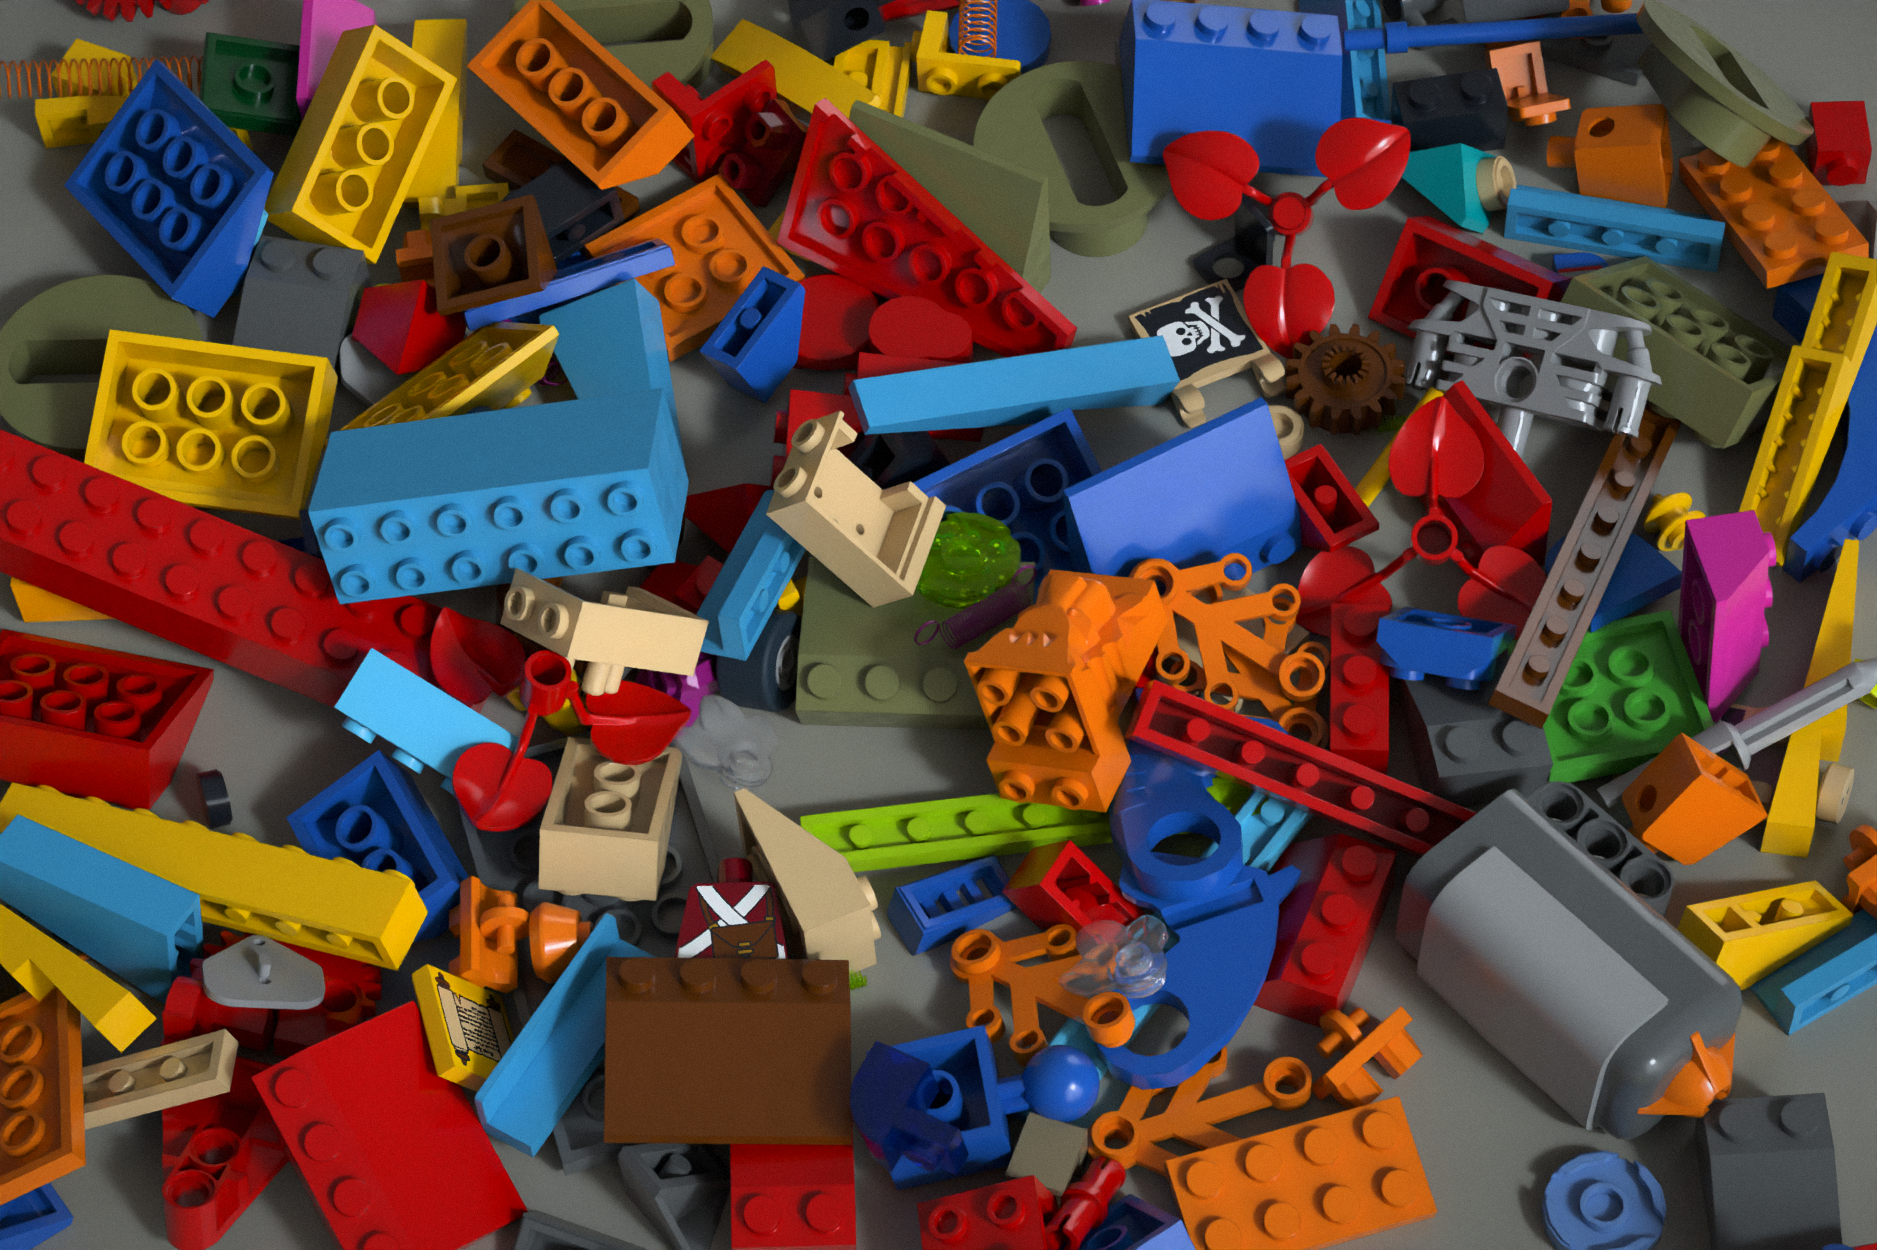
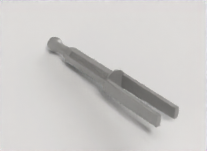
[1597,657,1877,830]

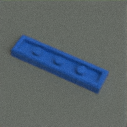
[459,238,675,331]

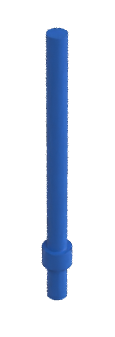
[1342,13,1645,54]

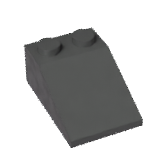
[232,235,372,397]
[1395,649,1553,806]
[1694,1093,1842,1250]

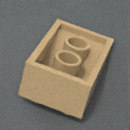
[539,737,683,901]
[734,788,881,975]

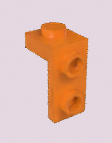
[1484,40,1571,126]

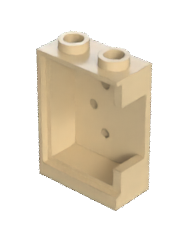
[766,411,946,608]
[500,568,709,696]

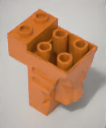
[964,569,1168,813]

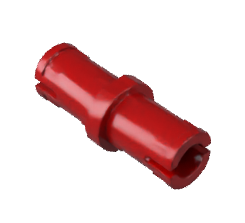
[1045,1156,1126,1250]

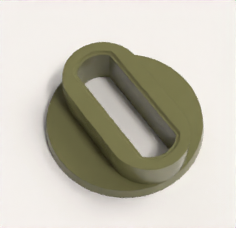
[508,0,715,90]
[1636,0,1814,167]
[973,61,1172,257]
[0,275,203,456]

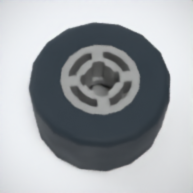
[716,608,802,713]

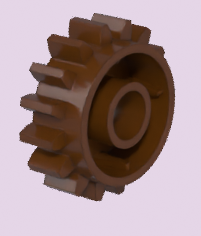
[1285,324,1405,435]

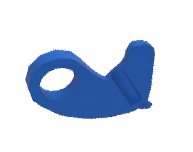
[1109,687,1289,902]
[1094,852,1301,1090]

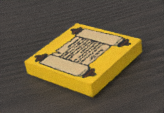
[411,964,514,1092]

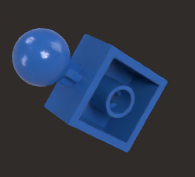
[866,1025,1100,1191]

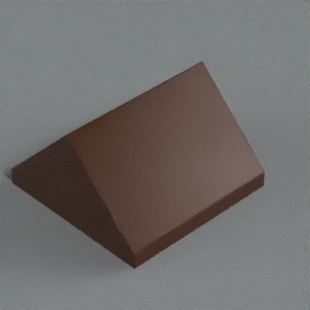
[430,194,558,316]

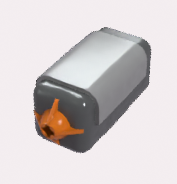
[1394,781,1743,1140]

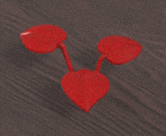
[1162,118,1411,359]
[1293,396,1547,640]
[429,607,692,832]

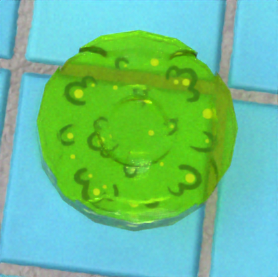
[916,512,1021,609]

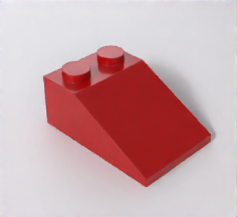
[730,1090,857,1250]

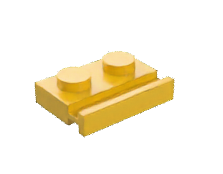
[833,40,912,118]

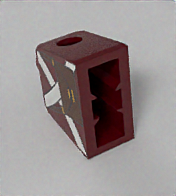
[674,857,788,959]

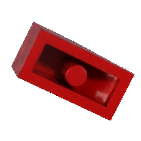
[1284,444,1379,553]

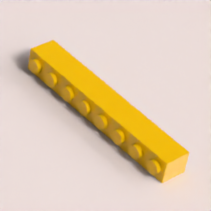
[0,782,428,971]

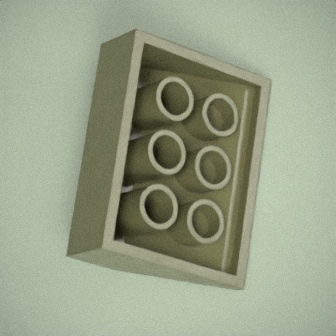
[849,99,1051,294]
[1561,256,1792,449]
[795,556,1035,730]

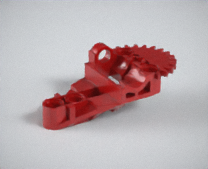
[159,930,382,1250]

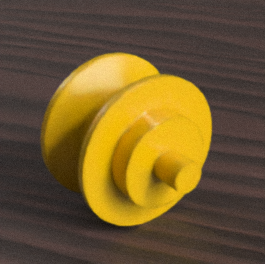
[1643,492,1706,552]

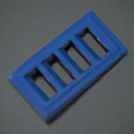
[887,855,1018,956]

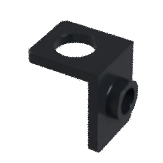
[1193,194,1275,292]

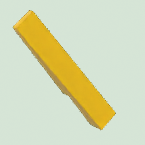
[1739,252,1877,567]
[1760,539,1859,858]
[0,904,157,1053]

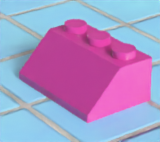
[296,0,387,121]
[1678,510,1776,722]

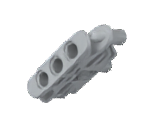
[1404,280,1662,459]

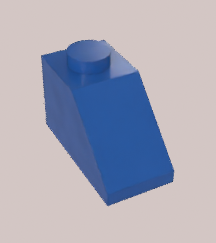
[700,266,805,404]

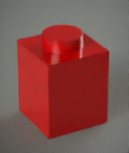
[1805,101,1872,186]

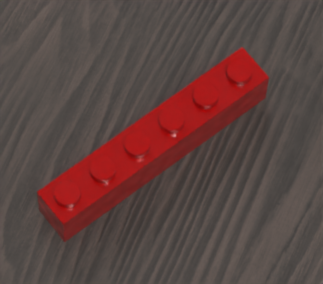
[1124,679,1477,859]

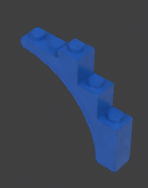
[1772,273,1877,583]

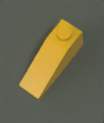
[1677,880,1854,990]

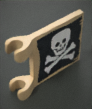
[1128,279,1285,429]

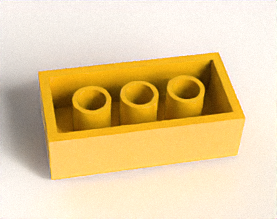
[264,25,457,265]

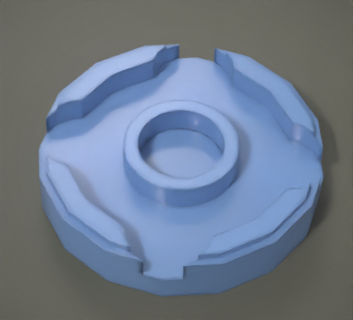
[1541,1150,1667,1250]

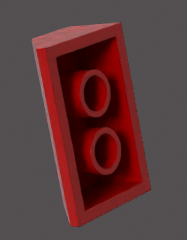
[1367,216,1571,360]
[1418,380,1553,569]
[1253,833,1397,1028]

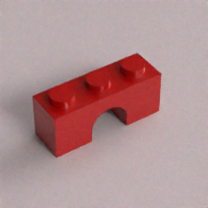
[1328,603,1389,775]

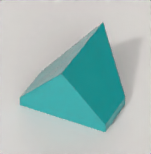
[1402,143,1496,234]

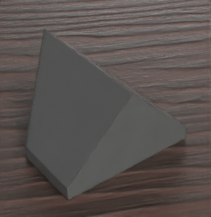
[618,1143,731,1250]

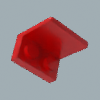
[652,60,777,184]
[917,1175,1058,1250]

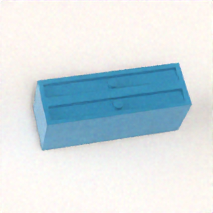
[308,388,689,604]

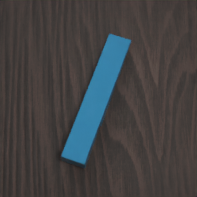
[848,335,1180,435]

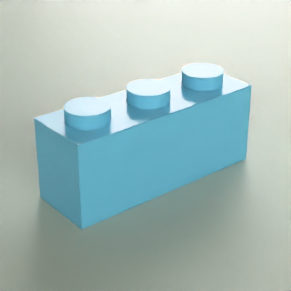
[334,648,519,796]

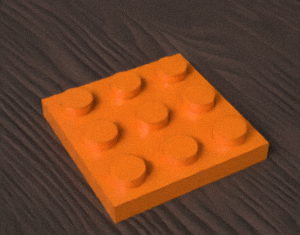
[584,173,805,362]

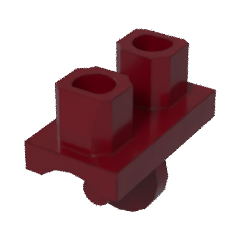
[718,99,808,207]

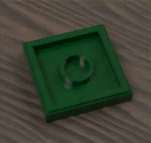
[199,32,302,137]

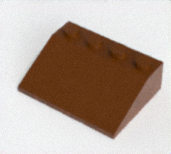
[604,957,851,1145]

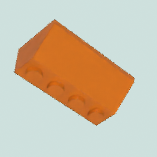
[466,0,695,190]

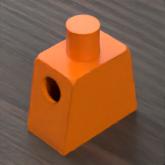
[1547,104,1674,208]
[1621,732,1768,865]

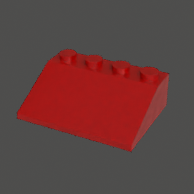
[0,629,214,810]
[251,1000,528,1250]

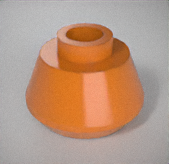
[529,902,594,983]

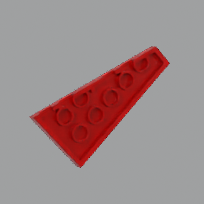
[776,98,1077,358]

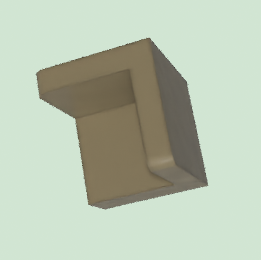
[1005,1112,1088,1196]

